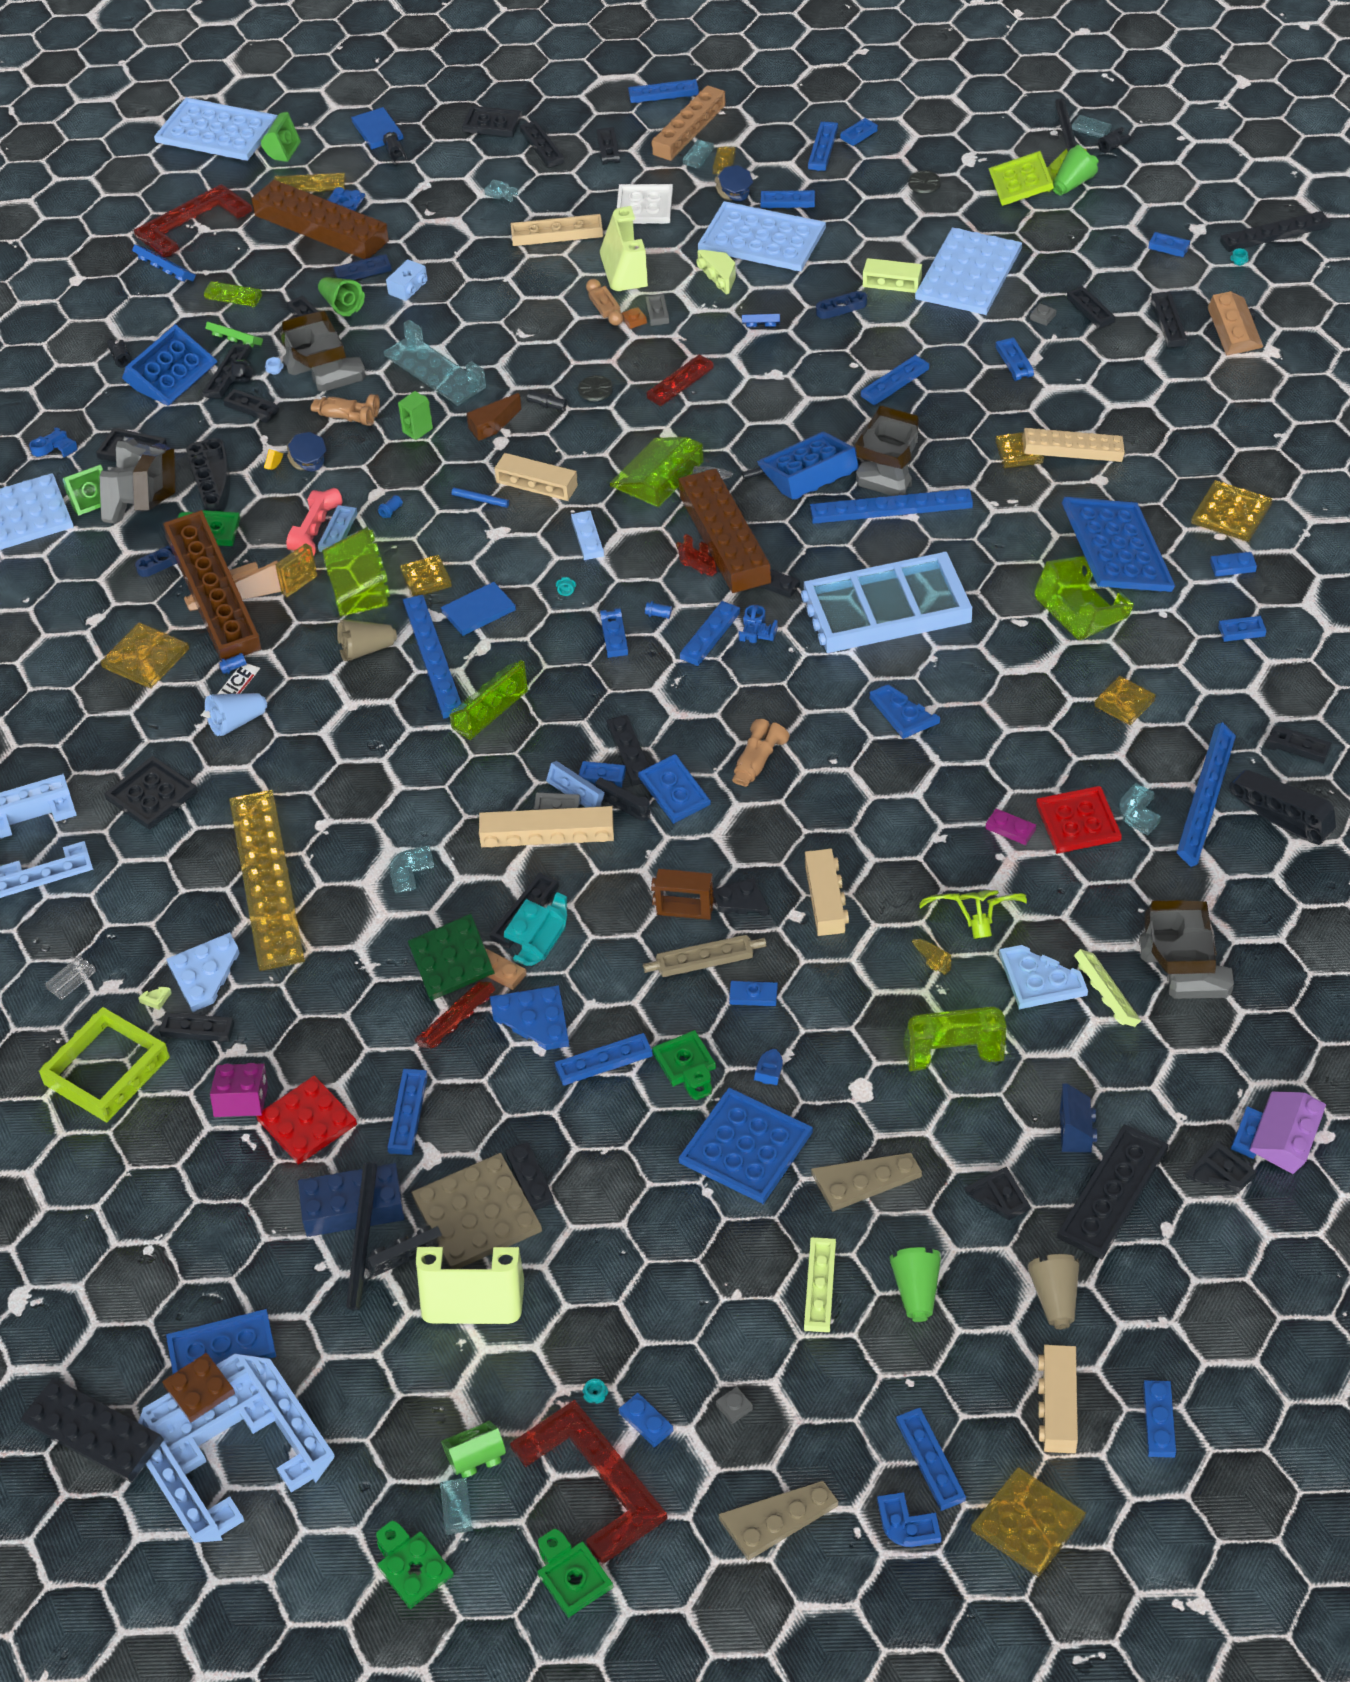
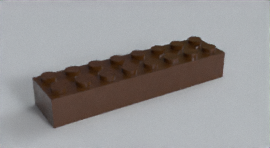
[252,179,389,259]
[678,469,771,593]
[163,510,261,661]

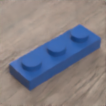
[761,190,815,209]
[1143,1380,1176,1457]

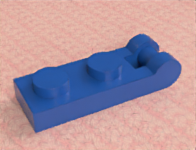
[995,337,1034,381]
[600,608,628,658]

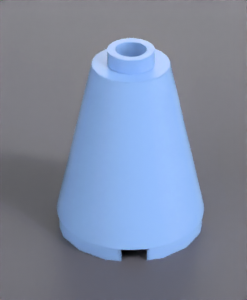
[205,693,267,736]

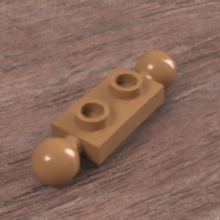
[586,279,623,326]

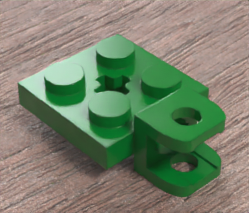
[178,510,240,546]
[652,1030,716,1100]
[376,1521,454,1609]
[537,1529,613,1618]

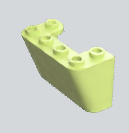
[600,206,648,291]
[416,1247,524,1324]

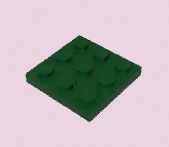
[408,914,495,1001]

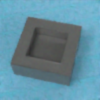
[1030,304,1056,326]
[716,1387,753,1424]

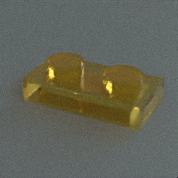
[713,147,736,174]

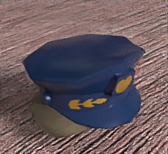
[715,165,753,202]
[287,432,327,471]

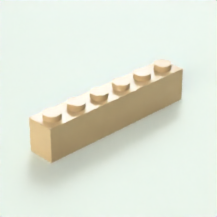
[479,806,614,847]

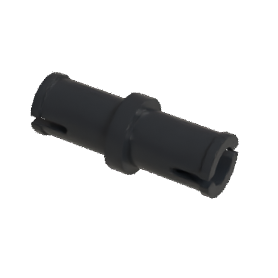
[527,390,567,411]

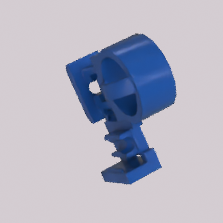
[29,428,78,458]
[739,605,778,643]

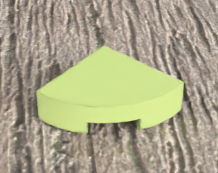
[139,987,171,1010]

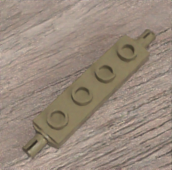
[643,935,766,977]

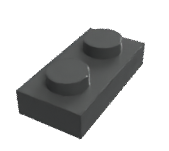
[645,294,669,326]
[534,793,581,810]

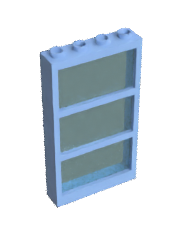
[801,552,972,653]

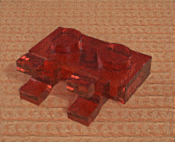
[676,534,717,577]

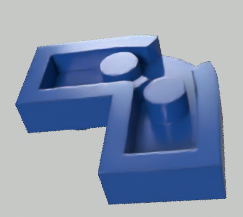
[877,1492,941,1547]

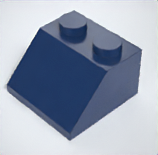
[1059,1084,1097,1152]

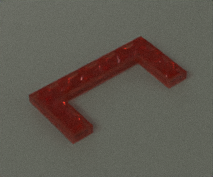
[133,184,253,258]
[510,1400,668,1565]

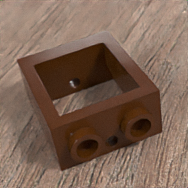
[651,869,714,920]

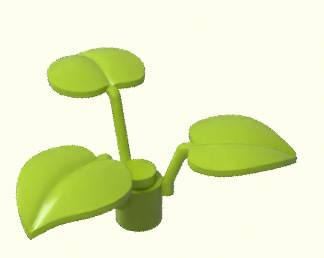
[919,890,1027,939]

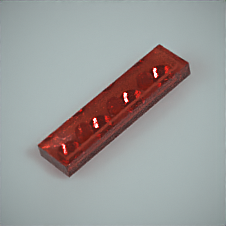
[647,354,714,406]
[415,982,496,1048]

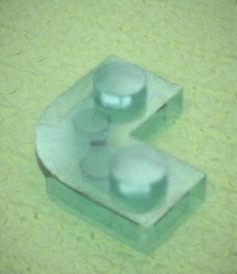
[1119,783,1161,835]
[389,845,434,893]

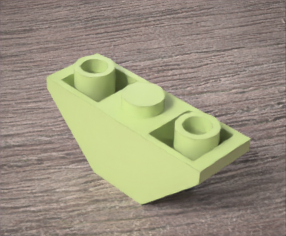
[696,250,736,295]

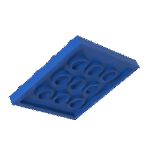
[679,1088,813,1204]

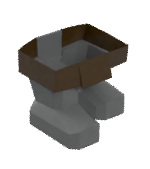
[280,311,366,392]
[854,405,918,496]
[100,437,175,524]
[1139,900,1234,999]

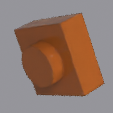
[622,307,647,329]

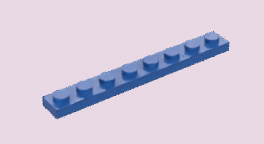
[810,489,973,524]
[403,594,464,719]
[1177,722,1236,867]

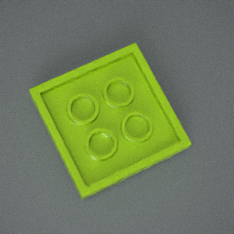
[989,151,1054,206]

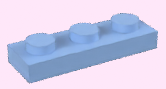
[571,511,604,560]

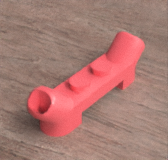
[287,488,343,559]

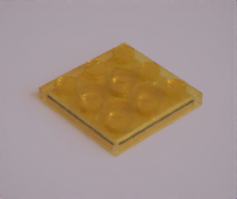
[1191,480,1272,542]
[100,623,189,689]
[971,1467,1086,1577]

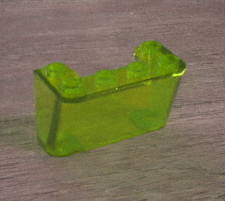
[322,527,390,617]
[1035,556,1134,640]
[903,1007,1007,1071]

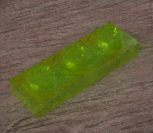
[204,281,262,307]

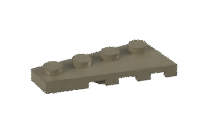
[811,1153,922,1212]
[719,1481,838,1561]

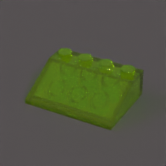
[610,437,703,507]

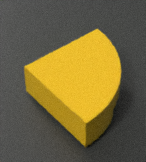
[264,449,283,470]

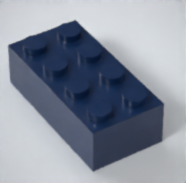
[298,1163,405,1237]

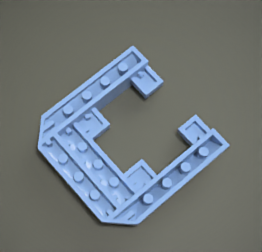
[0,774,93,898]
[138,1354,335,1543]

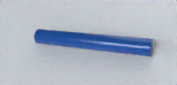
[452,487,509,508]

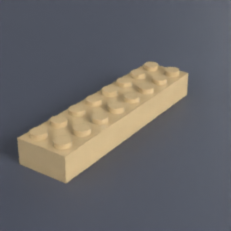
[511,214,603,246]
[1022,428,1125,462]

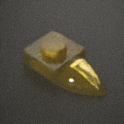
[912,939,951,975]

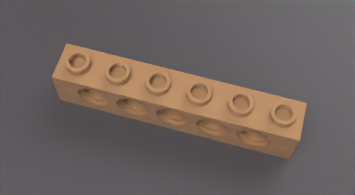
[651,85,725,161]

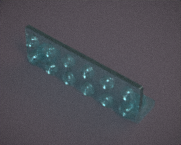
[384,320,486,405]

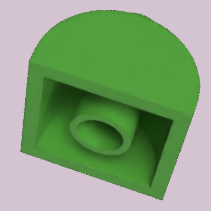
[261,112,301,162]
[63,465,103,516]
[441,1420,506,1478]

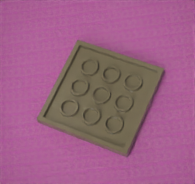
[411,1153,542,1269]

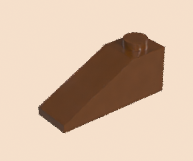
[466,393,522,441]

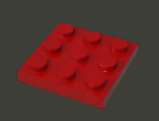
[1036,786,1122,854]
[256,1075,357,1165]

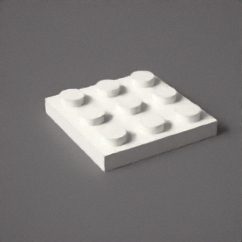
[617,184,673,224]

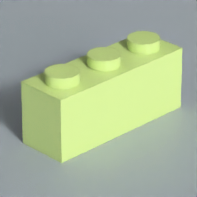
[863,258,922,293]

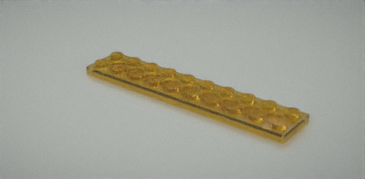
[229,790,305,971]

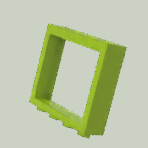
[39,1007,170,1123]

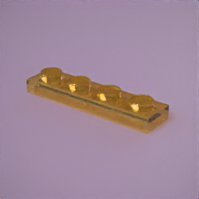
[274,173,346,192]

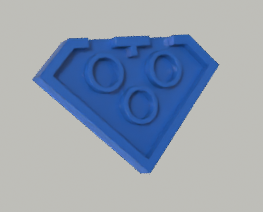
[490,985,569,1050]

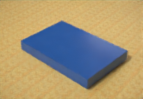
[352,107,403,149]
[441,582,516,636]
[638,754,711,824]

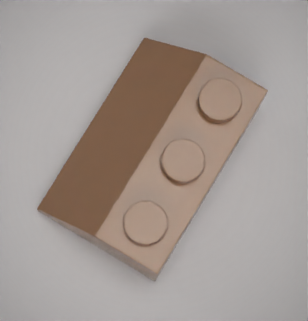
[1208,291,1263,356]

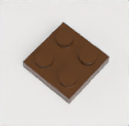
[162,1353,235,1423]

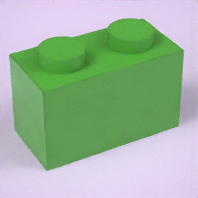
[398,391,433,440]

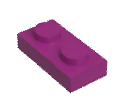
[985,808,1036,845]

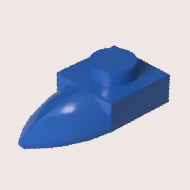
[754,1049,783,1085]

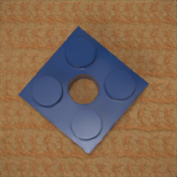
[327,187,365,211]

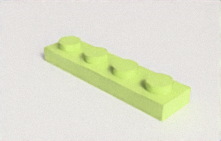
[1074,949,1141,1027]
[804,1238,836,1332]

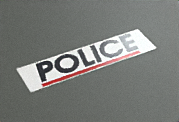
[201,664,260,718]

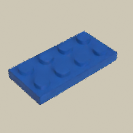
[166,1309,277,1374]

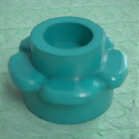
[1230,248,1249,266]
[556,577,576,596]
[582,1379,608,1404]

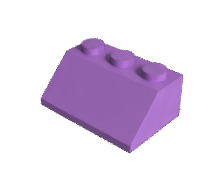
[1249,1092,1326,1174]

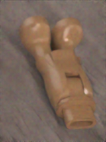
[311,394,380,426]
[732,719,790,787]

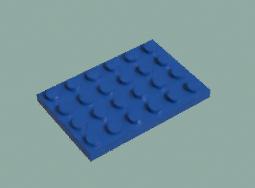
[1062,497,1175,592]

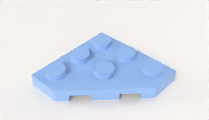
[166,932,240,1012]
[999,945,1088,1009]

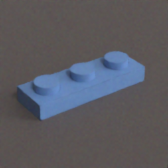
[318,505,358,554]
[546,761,605,808]

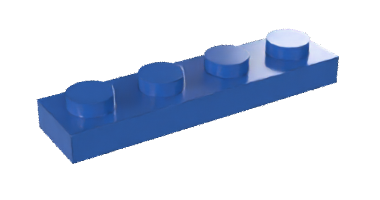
[628,79,699,103]
[808,121,838,171]
[132,244,196,282]
[861,355,929,406]
[680,601,740,666]
[555,1033,652,1086]
[387,1069,428,1155]
[896,1408,966,1511]

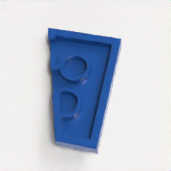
[870,685,940,739]

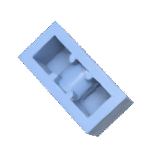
[386,259,428,301]

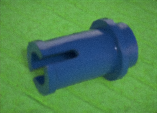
[378,495,403,518]
[645,601,672,619]
[218,653,247,674]

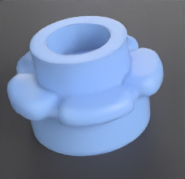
[265,357,284,375]

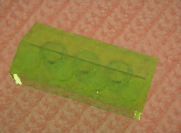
[449,660,528,740]

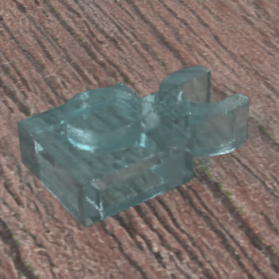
[484,179,518,201]

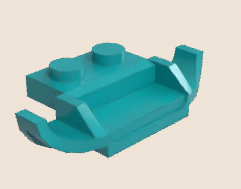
[504,892,567,966]

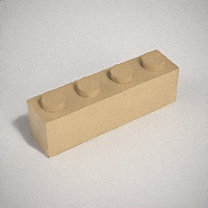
[495,453,578,501]
[805,849,849,936]
[1038,1345,1078,1453]

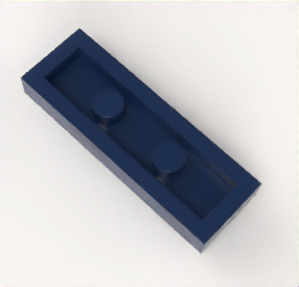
[333,254,392,280]

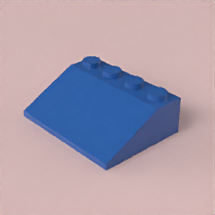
[122,324,218,406]
[757,431,859,499]

